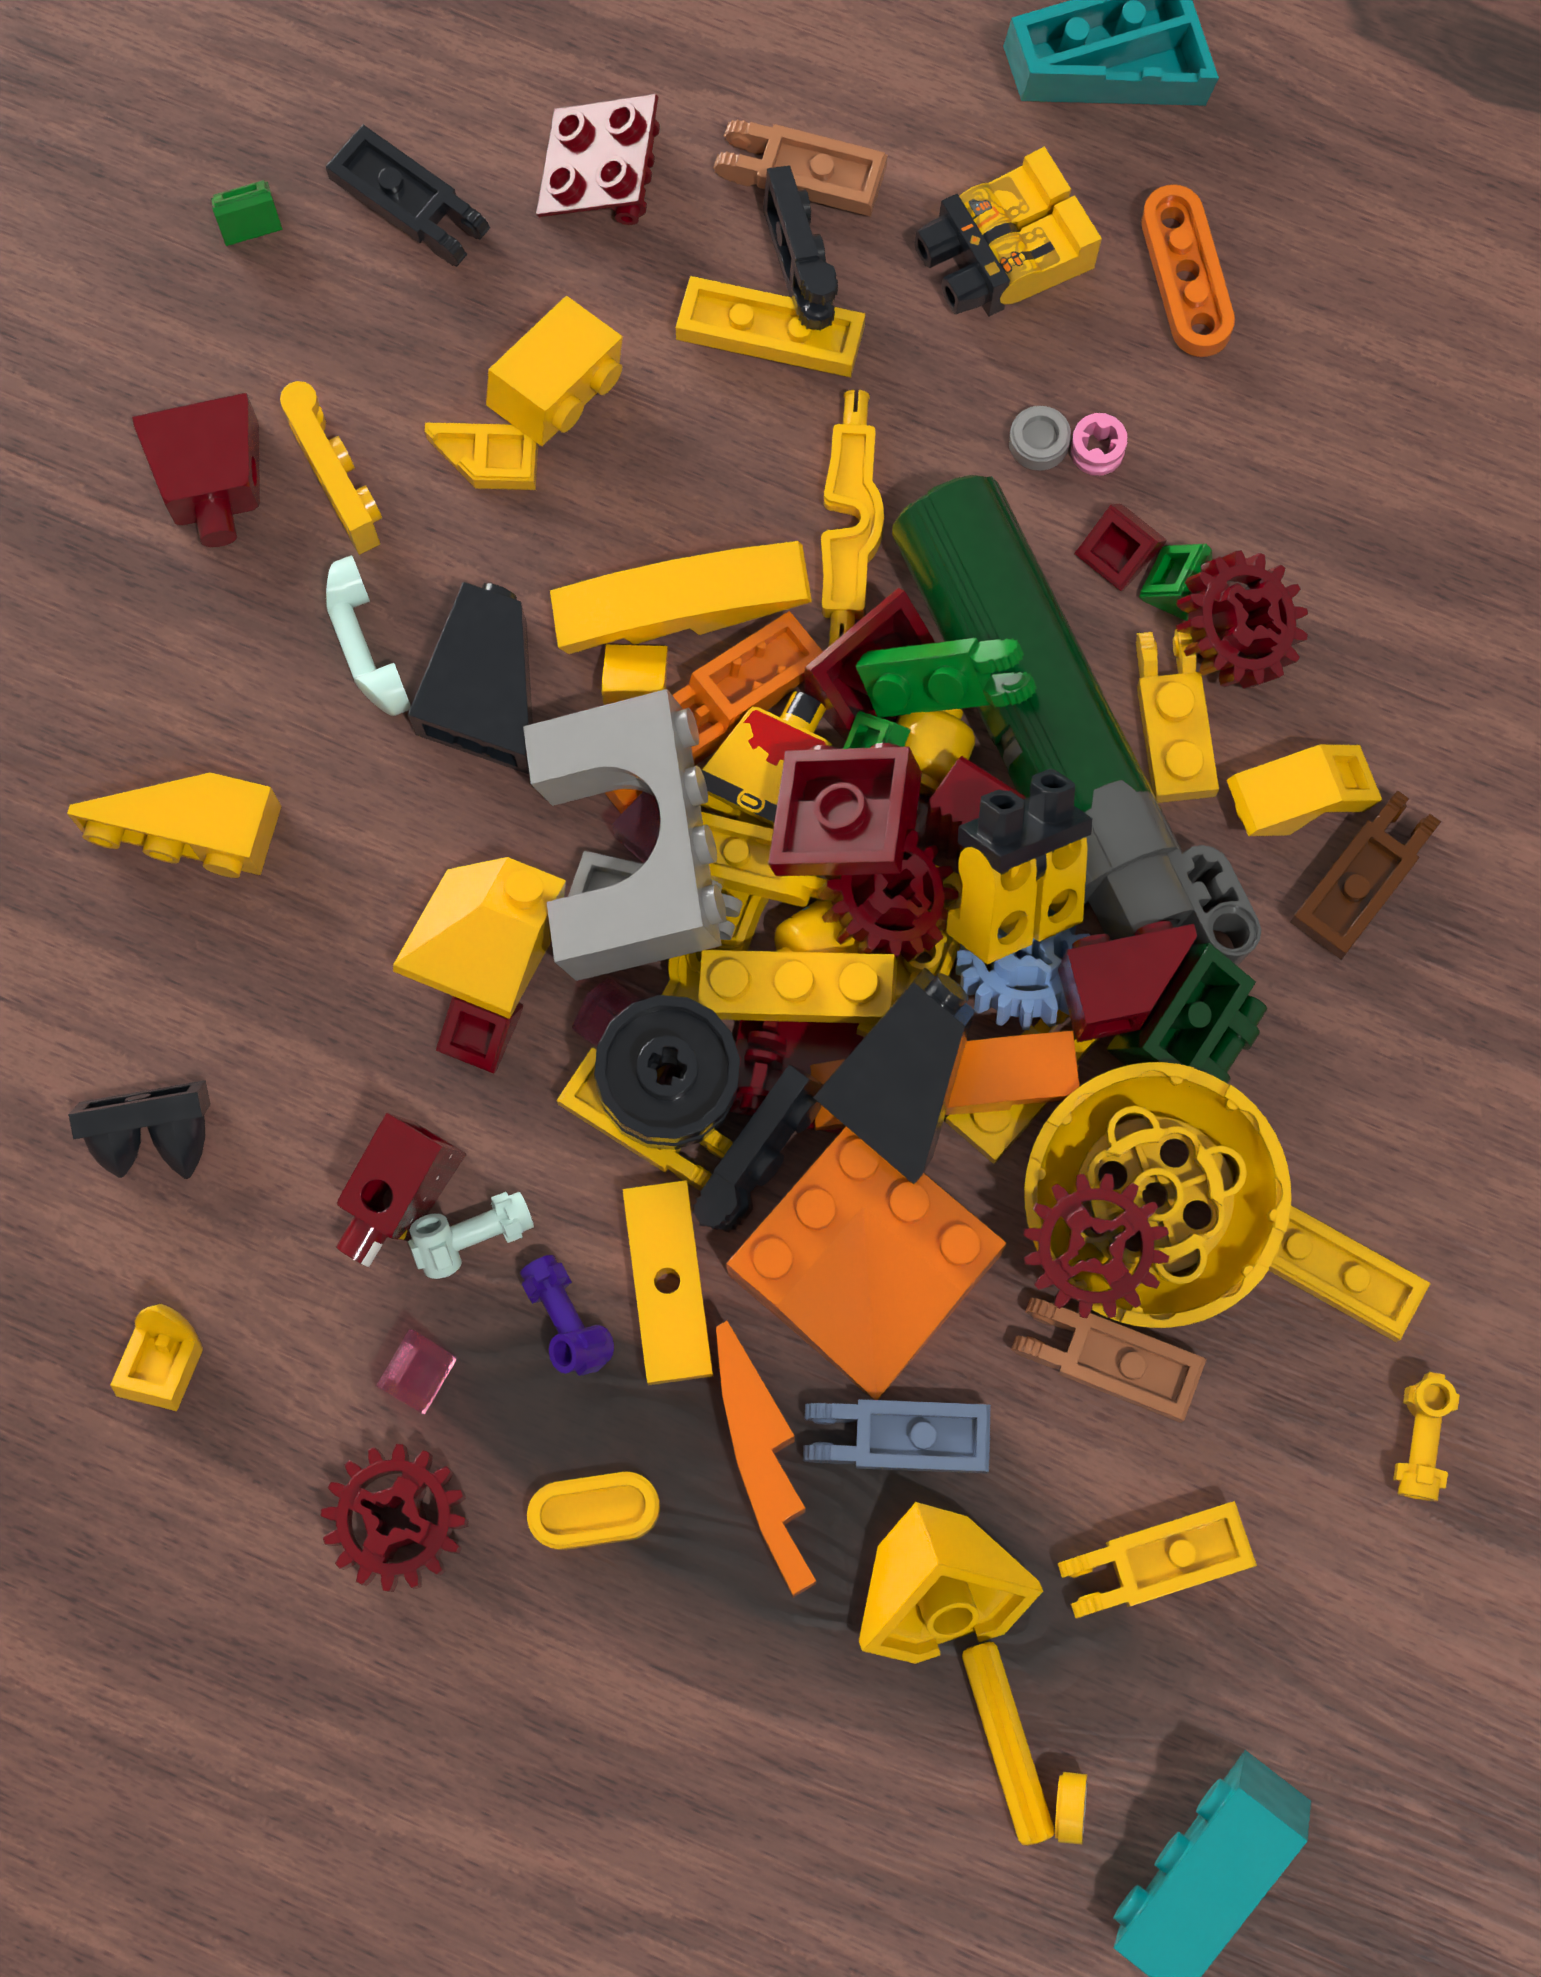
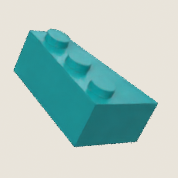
[1003,0,1219,106]
[1113,1750,1311,1977]

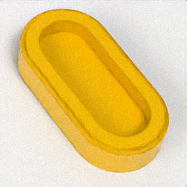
[527,1472,660,1550]

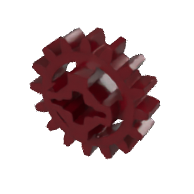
[1176,550,1308,689]
[817,830,959,963]
[1023,1173,1169,1318]
[321,1444,469,1592]

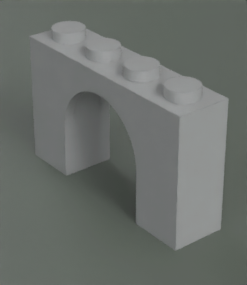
[523,689,726,981]

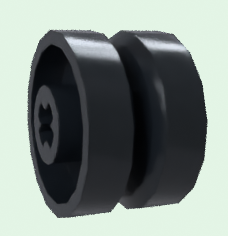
[594,995,740,1150]

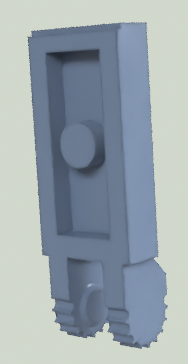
[803,1399,991,1474]

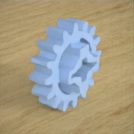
[956,907,1090,1030]

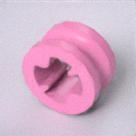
[1071,413,1127,476]

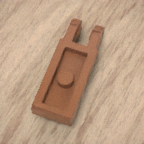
[713,119,888,217]
[1011,1297,1207,1423]

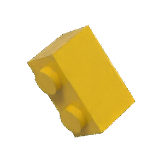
[486,295,623,446]

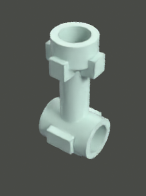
[407,1192,534,1279]

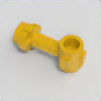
[1393,1372,1460,1501]

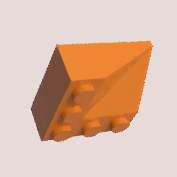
[726,1126,1006,1400]

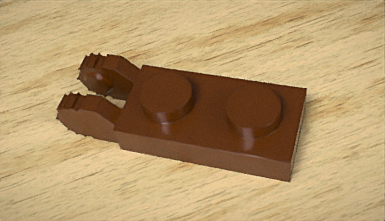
[1290,791,1441,960]

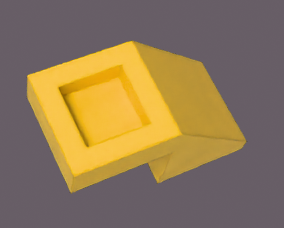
[1226,744,1382,836]

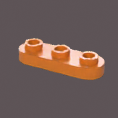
[1141,185,1235,357]

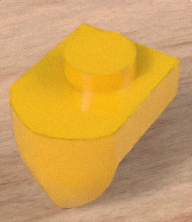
[110,1304,203,1411]

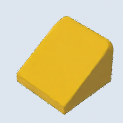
[601,644,668,705]

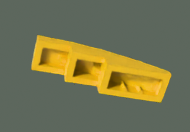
[550,541,812,654]

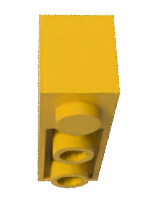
[67,772,282,878]

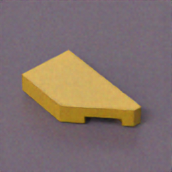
[425,423,538,490]

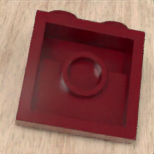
[768,743,922,876]

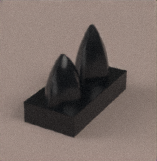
[68,1080,211,1179]

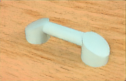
[326,555,411,716]

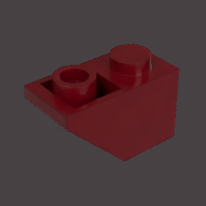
[1058,921,1197,1043]

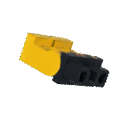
[914,146,1102,317]
[946,769,1093,964]

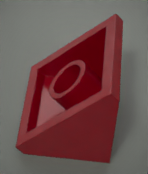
[805,588,936,741]

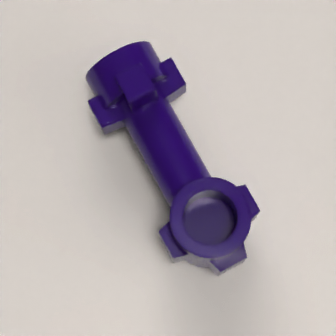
[520,1255,614,1376]

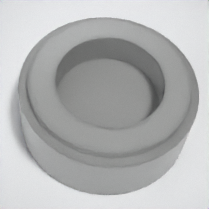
[1009,406,1071,471]

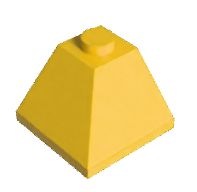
[393,857,566,1019]

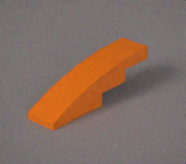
[605,611,823,816]
[810,1031,1079,1130]
[716,1321,816,1598]

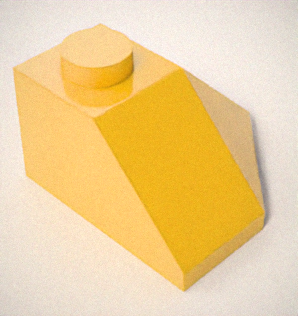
[859,1502,1043,1664]

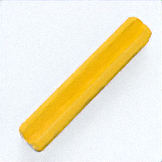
[962,1642,1055,1846]

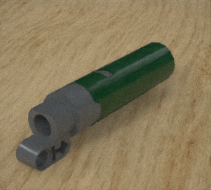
[892,475,1261,966]

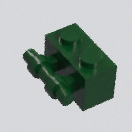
[1106,943,1267,1084]

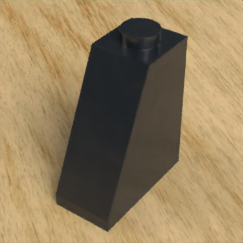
[408,582,533,775]
[813,968,975,1184]

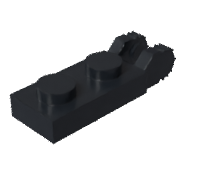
[326,124,491,267]
[763,165,838,331]
[692,1065,823,1233]

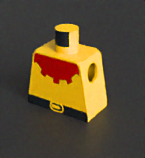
[700,692,832,829]

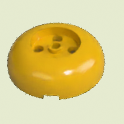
[1024,1062,1291,1328]

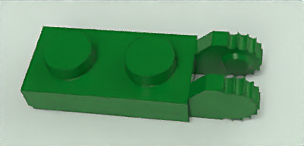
[856,638,1037,718]

